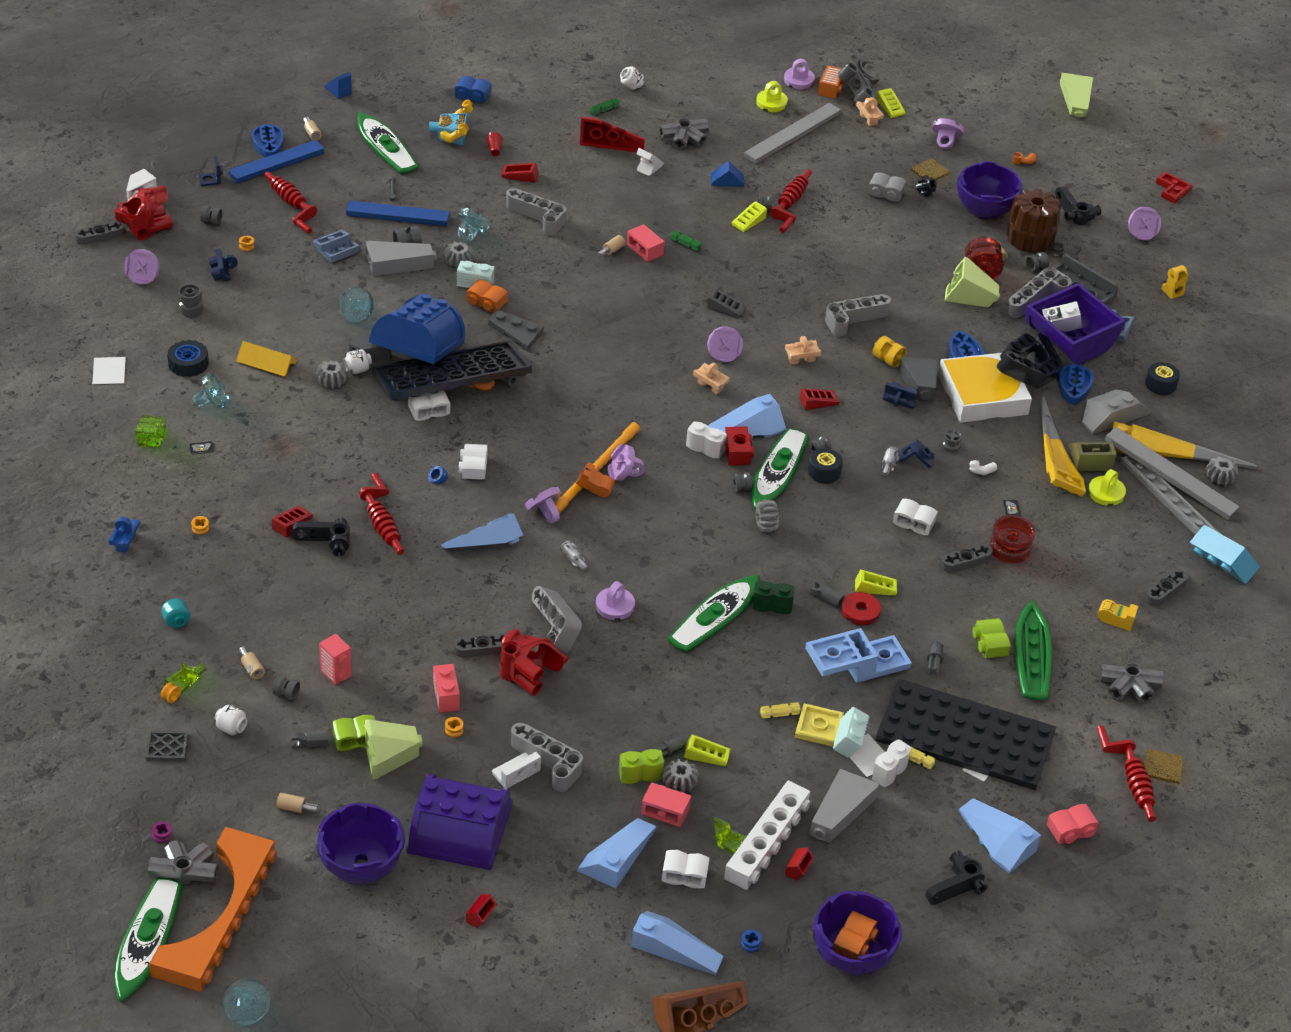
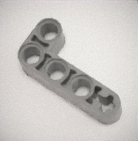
[506,188,566,236]
[1008,267,1072,318]
[825,294,891,337]
[532,586,582,654]
[511,723,583,792]

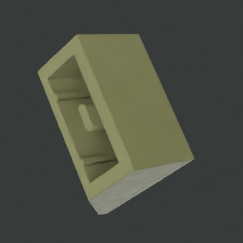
[1069,442,1116,471]

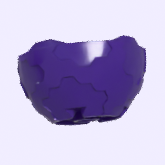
[957,161,1023,219]
[317,802,405,885]
[813,891,902,976]

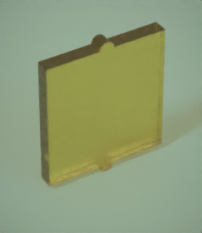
[911,158,950,181]
[1143,749,1184,784]

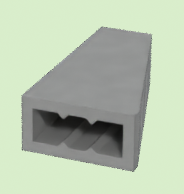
[366,241,437,276]
[810,769,879,843]

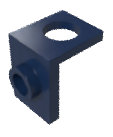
[198,156,223,186]
[899,440,934,468]

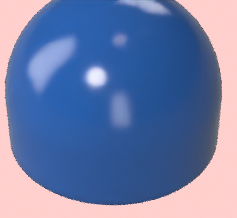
[428,466,448,484]

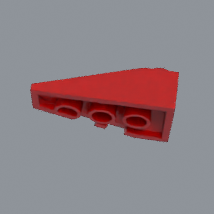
[580,116,645,153]

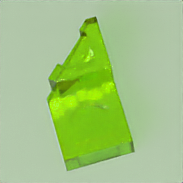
[164,663,206,694]
[713,817,747,855]

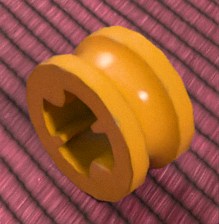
[239,236,255,251]
[191,516,209,534]
[161,682,181,704]
[445,717,464,738]

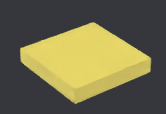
[795,703,844,747]

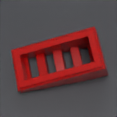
[501,163,539,182]
[799,389,840,410]
[272,506,313,538]

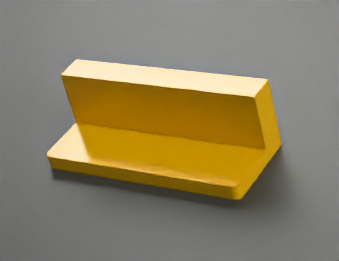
[237,341,298,377]

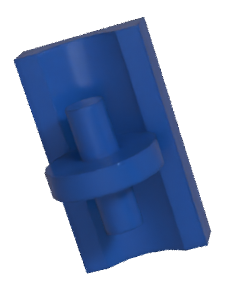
[109,516,140,552]

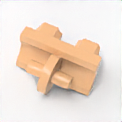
[856,97,884,126]
[785,336,821,365]
[693,362,730,394]

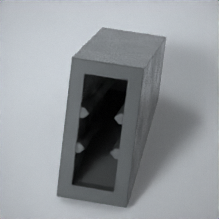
[899,356,937,401]

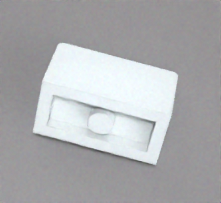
[492,752,541,789]

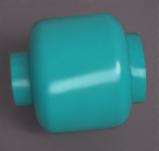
[161,598,191,628]

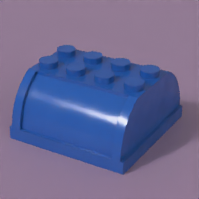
[369,294,465,364]

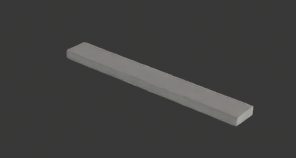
[743,103,841,164]
[1105,427,1239,520]
[1120,455,1221,535]

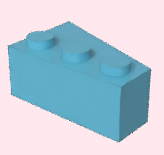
[1190,525,1260,585]

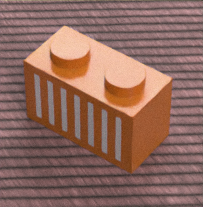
[818,65,846,99]

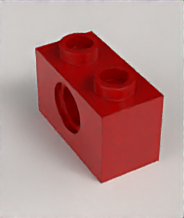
[725,426,755,466]

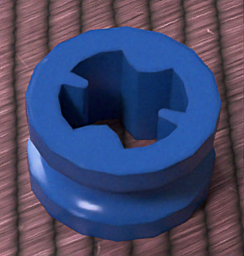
[741,929,762,953]

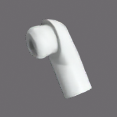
[969,460,997,475]

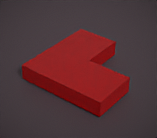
[1156,172,1193,204]

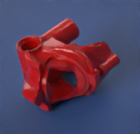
[114,185,173,241]
[499,628,569,696]

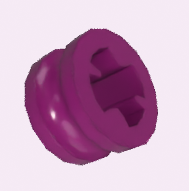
[152,821,172,843]

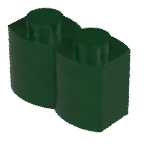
[752,581,795,614]

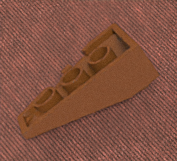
[653,981,747,1032]

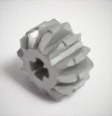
[444,241,474,269]
[316,359,347,389]
[1206,456,1238,487]
[755,500,779,532]
[663,759,699,793]

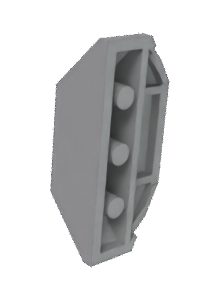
[1082,389,1151,435]

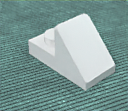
[636,148,664,176]

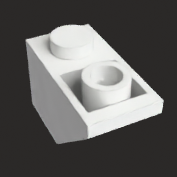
[126,169,157,200]
[1042,302,1082,332]

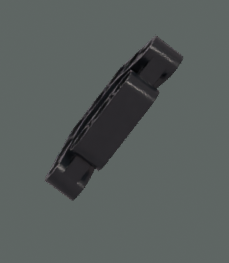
[997,334,1064,389]

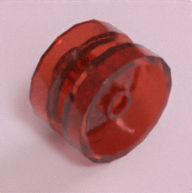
[964,237,1004,279]
[990,515,1035,564]

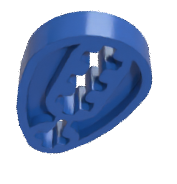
[252,124,284,157]
[949,331,985,358]
[1058,364,1093,404]

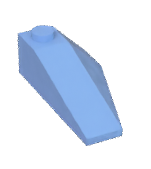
[708,394,786,439]
[441,513,523,548]
[958,798,1041,873]
[577,818,657,889]
[631,911,723,976]

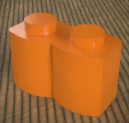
[467,280,508,313]
[833,911,879,960]

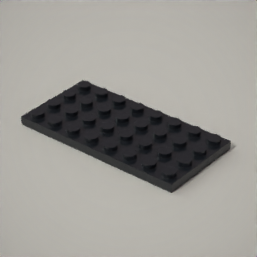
[371,340,532,401]
[875,679,1056,790]

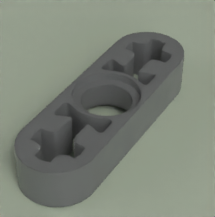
[75,221,126,245]
[941,544,993,572]
[1145,569,1188,606]
[454,633,507,657]

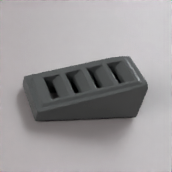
[707,289,746,318]

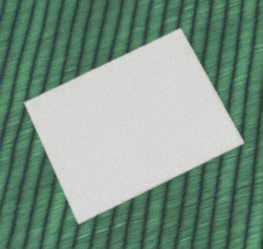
[92,357,126,384]
[850,734,885,777]

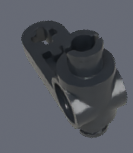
[1055,186,1101,225]
[291,518,350,557]
[925,850,988,905]

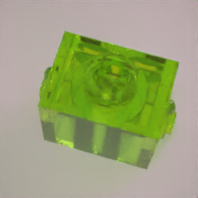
[135,415,167,448]

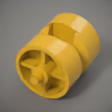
[873,336,907,368]

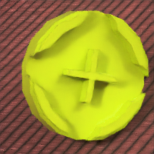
[756,81,788,112]
[1088,469,1126,506]

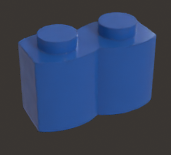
[455,76,492,103]

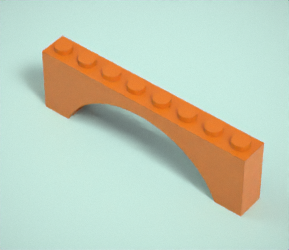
[149,827,277,992]

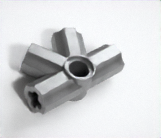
[659,118,709,150]
[1100,663,1163,704]
[148,840,218,885]

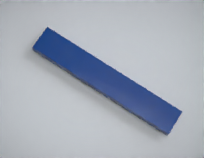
[228,140,324,183]
[346,201,450,226]

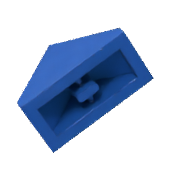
[324,72,352,99]
[711,161,744,187]

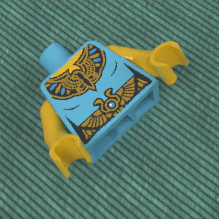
[429,99,473,145]

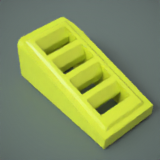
[877,88,906,118]
[731,201,767,232]
[855,569,897,596]
[683,734,730,766]

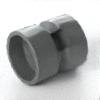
[393,225,422,244]
[178,284,203,318]

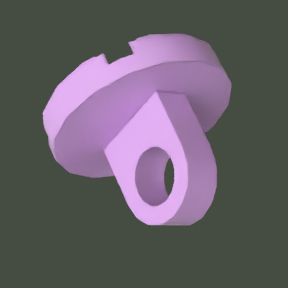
[784,59,815,90]
[932,119,965,150]
[1128,207,1161,240]
[124,249,160,284]
[707,326,743,362]
[608,444,645,481]
[525,487,562,524]
[596,581,635,620]

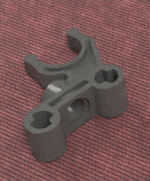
[838,58,880,103]

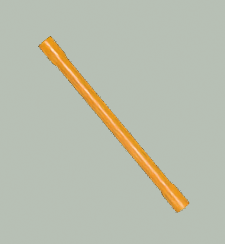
[554,422,640,514]

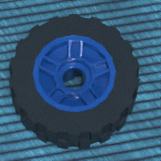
[167,340,209,377]

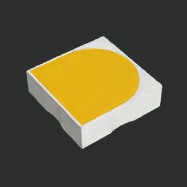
[938,353,1032,423]

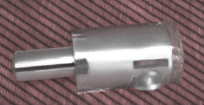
[881,446,899,476]
[560,540,588,571]

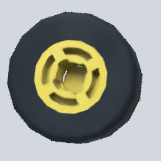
[1145,362,1180,395]
[808,448,843,483]

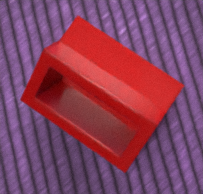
[785,848,814,881]
[466,894,497,928]

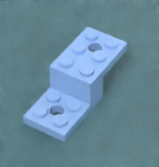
[805,628,912,683]

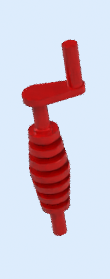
[770,169,812,233]
[264,172,317,234]
[359,473,404,555]
[1097,725,1156,822]

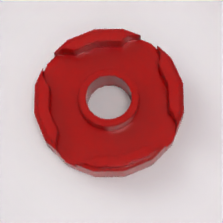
[841,592,881,625]

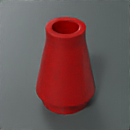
[486,132,503,156]

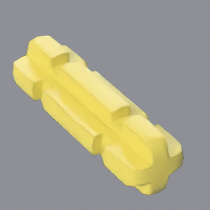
[760,702,801,719]
[909,747,935,769]

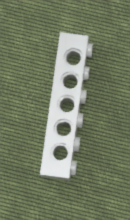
[724,780,811,890]

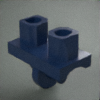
[208,248,238,281]
[882,382,918,409]

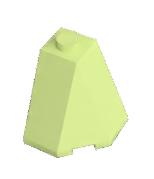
[1060,73,1093,118]
[945,257,1000,307]
[365,719,423,780]

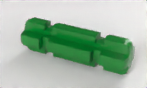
[591,98,619,115]
[671,230,702,251]

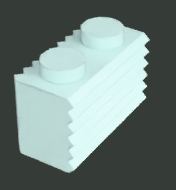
[457,260,494,288]
[833,707,870,758]

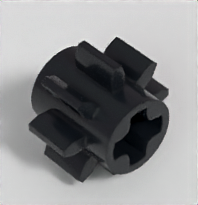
[916,175,937,197]

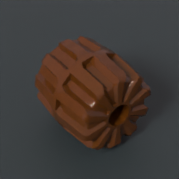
[1007,189,1061,253]

